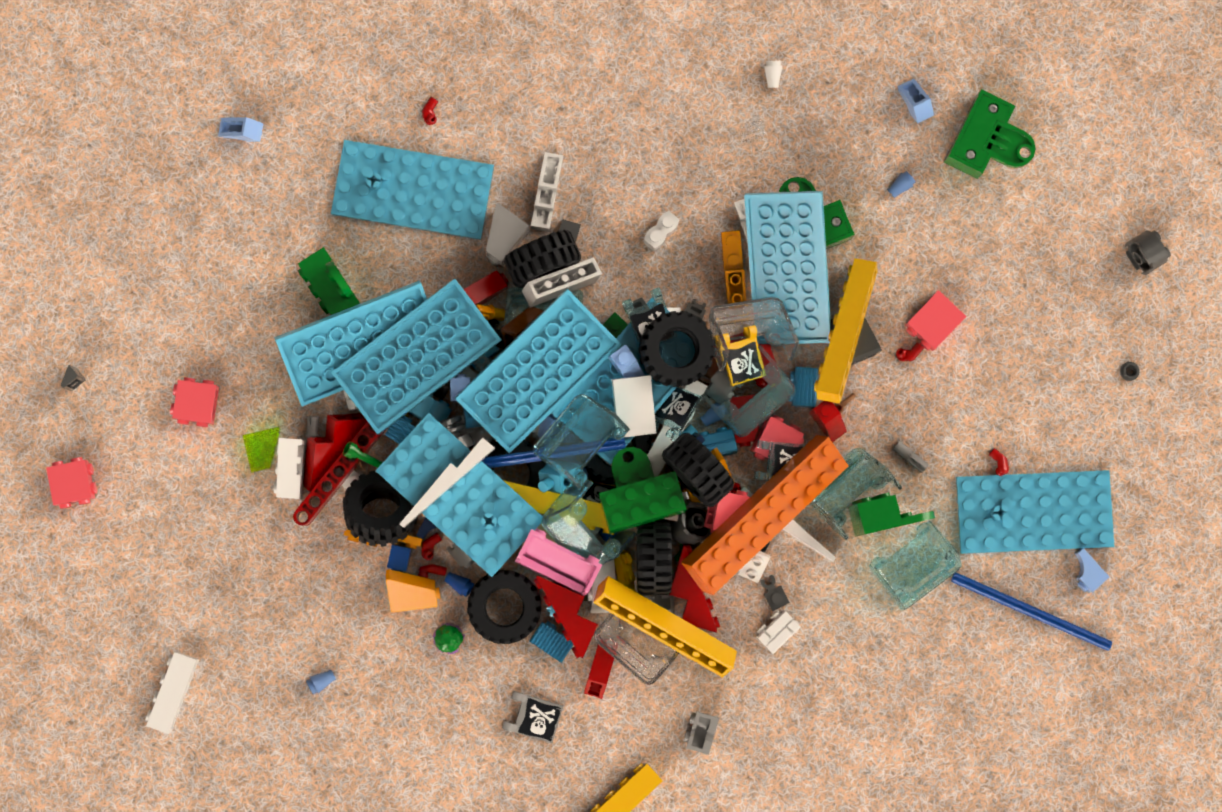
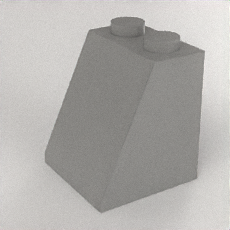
[486,203,530,268]

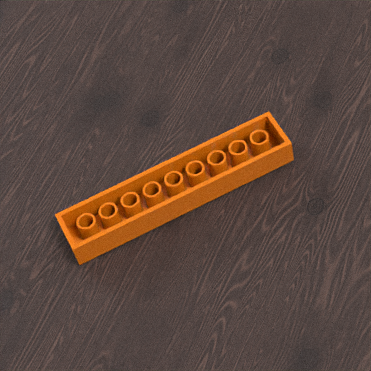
[681,435,848,595]

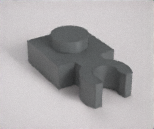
[685,299,706,321]
[760,575,790,611]

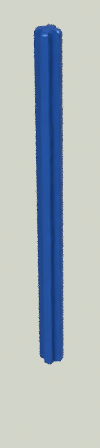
[482,437,626,468]
[951,573,1112,651]

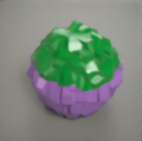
[433,623,465,654]

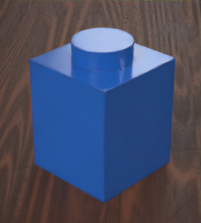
[387,545,412,572]

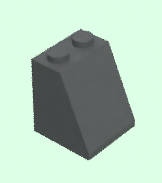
[831,318,882,365]

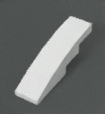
[530,152,564,232]

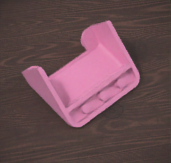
[515,528,602,596]

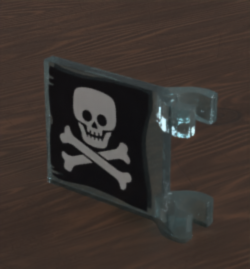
[621,287,677,346]
[655,387,702,442]
[754,440,806,481]

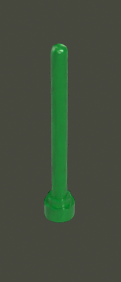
[343,441,383,468]

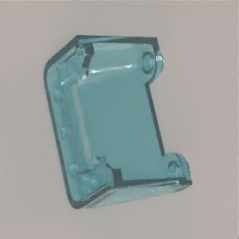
[869,520,962,611]

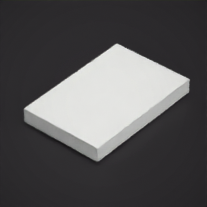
[611,375,656,438]

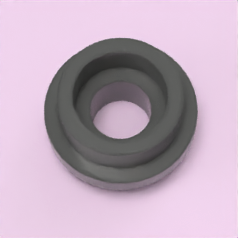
[1120,362,1140,381]

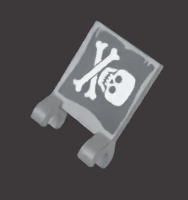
[502,691,563,743]

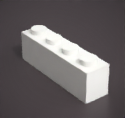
[522,257,602,307]
[145,652,199,734]

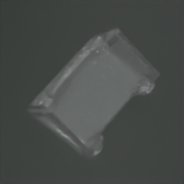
[594,613,679,685]

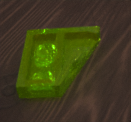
[243,427,280,473]

